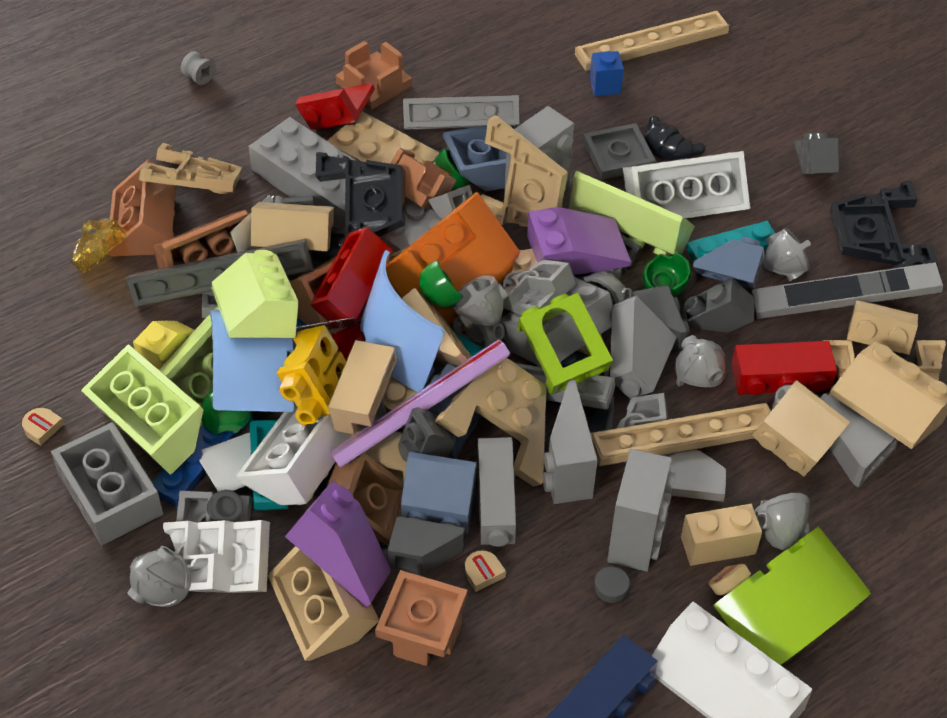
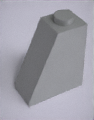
[610,295,677,400]
[820,394,899,488]
[477,437,516,546]

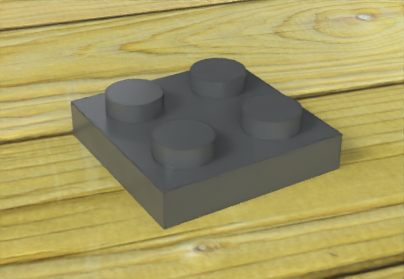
[583,123,656,180]

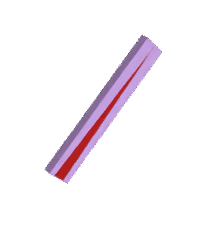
[331,339,510,467]

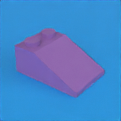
[527,207,631,276]
[285,480,392,607]

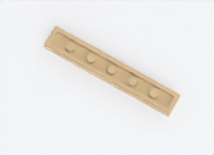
[575,11,729,71]
[590,403,771,466]

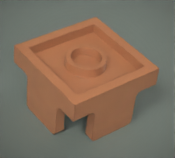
[335,41,412,110]
[390,148,456,209]
[375,570,468,666]

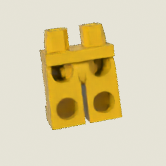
[276,325,347,425]

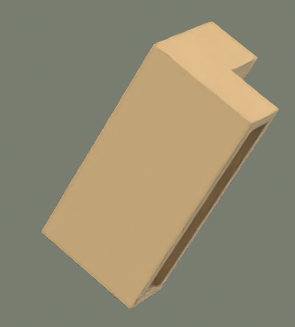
[251,202,334,251]
[328,340,397,435]

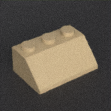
[829,341,947,449]
[268,546,379,661]

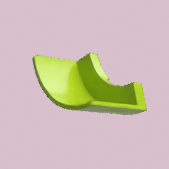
[713,526,871,665]

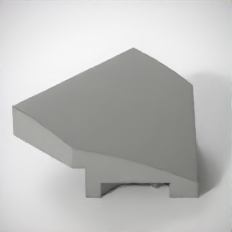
[668,449,726,502]

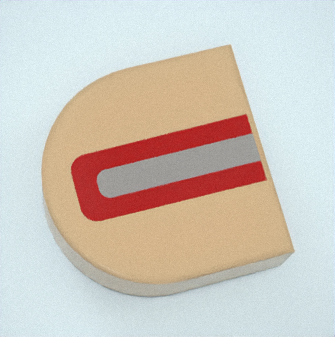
[22,408,64,446]
[465,551,506,592]
[709,564,751,596]

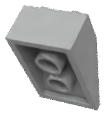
[542,380,598,504]

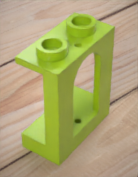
[517,293,613,396]

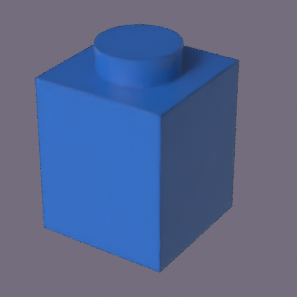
[590,51,624,96]

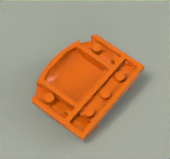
[386,192,520,324]

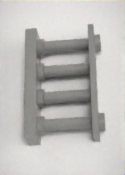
[403,95,519,130]

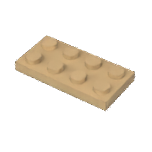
[327,111,439,164]

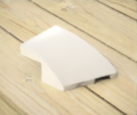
[163,520,270,593]

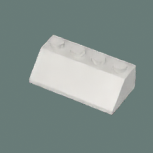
[623,151,750,218]
[236,403,352,505]
[652,601,813,718]

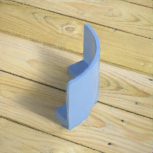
[360,250,445,392]
[210,310,294,412]

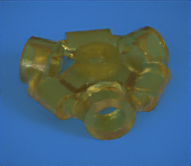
[70,218,125,273]

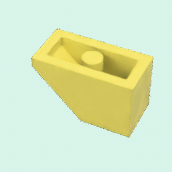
[133,321,195,370]

